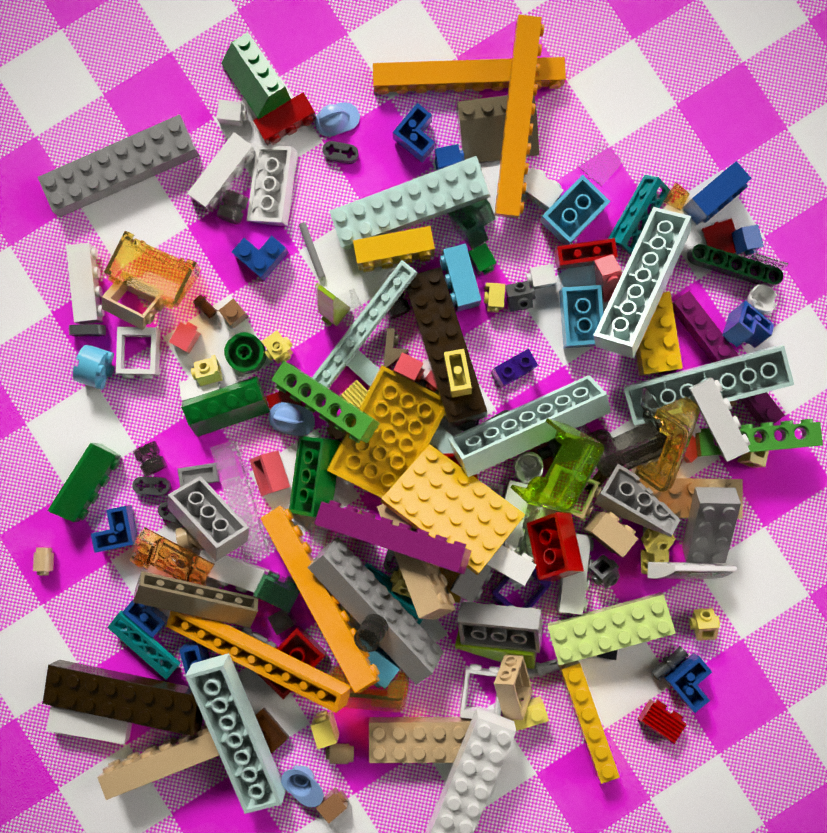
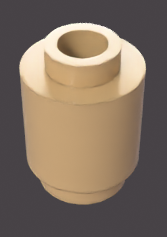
[33,547,54,575]
[326,743,354,764]

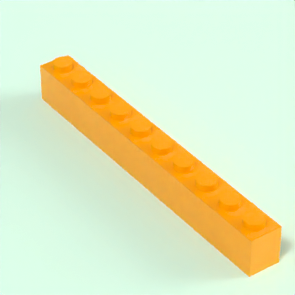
[494,14,544,219]
[373,57,566,95]
[260,506,380,693]
[166,610,352,713]

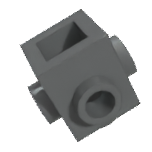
[505,281,536,312]
[589,554,620,589]

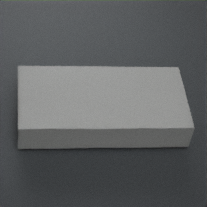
[177,463,220,487]

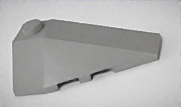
[594,464,680,537]

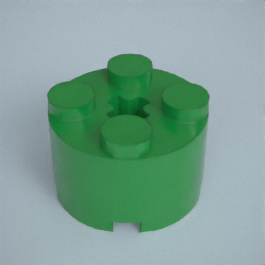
[224,332,267,374]

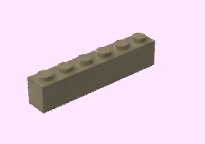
[133,571,258,628]

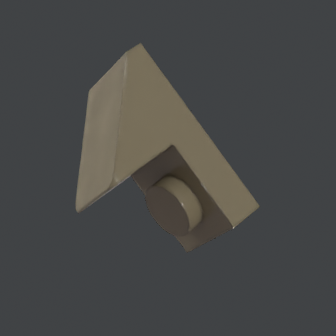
[384,328,409,368]

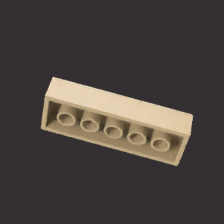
[639,478,743,519]
[377,504,455,620]
[369,717,472,763]
[97,724,219,800]

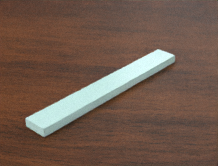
[312,260,418,389]
[347,350,453,454]

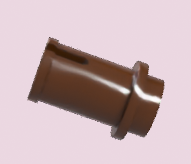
[193,295,218,319]

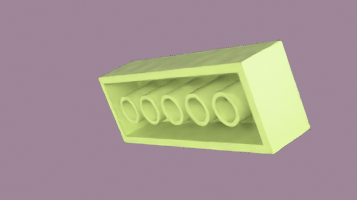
[547,592,676,665]

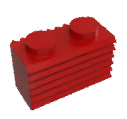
[637,699,687,744]

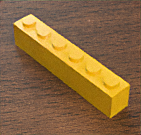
[558,661,620,784]

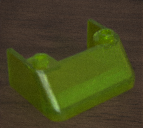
[510,418,604,513]

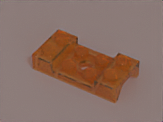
[130,527,215,586]

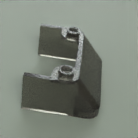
[574,388,672,477]

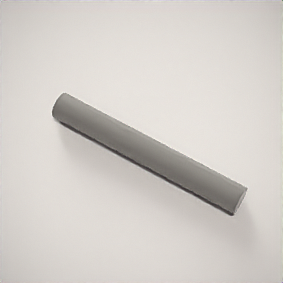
[299,222,325,279]

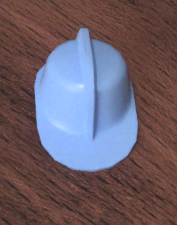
[315,102,360,137]
[269,402,315,436]
[281,765,324,807]

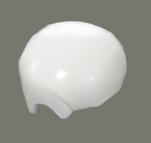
[747,284,777,315]
[514,452,544,484]

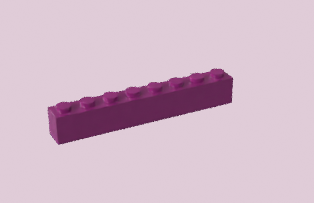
[672,290,785,426]
[314,500,472,574]

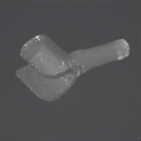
[524,528,533,554]

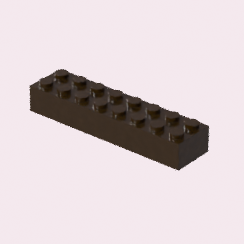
[406,267,487,428]
[42,660,203,736]

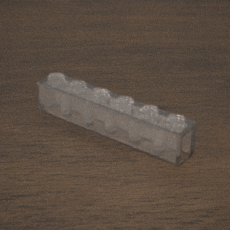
[210,441,271,560]

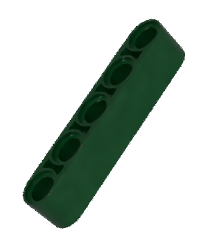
[687,244,784,287]

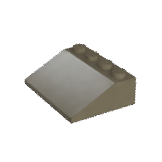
[456,95,540,163]

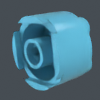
[73,345,115,390]

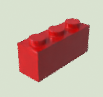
[253,92,317,146]
[554,238,618,270]

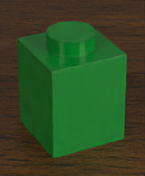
[468,242,497,275]

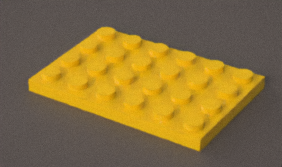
[327,365,445,498]
[381,444,525,576]

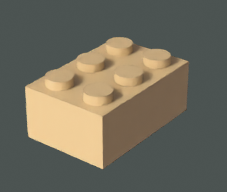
[582,510,639,557]

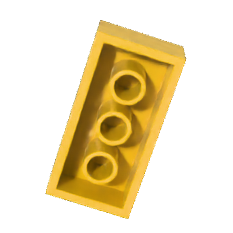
[353,226,435,273]
[636,292,683,376]

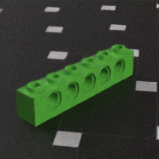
[271,360,380,443]
[695,418,823,457]

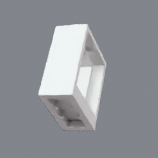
[116,327,161,379]
[459,664,501,719]

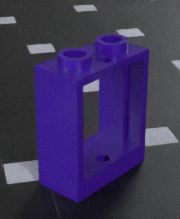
[491,348,539,389]
[490,569,552,608]

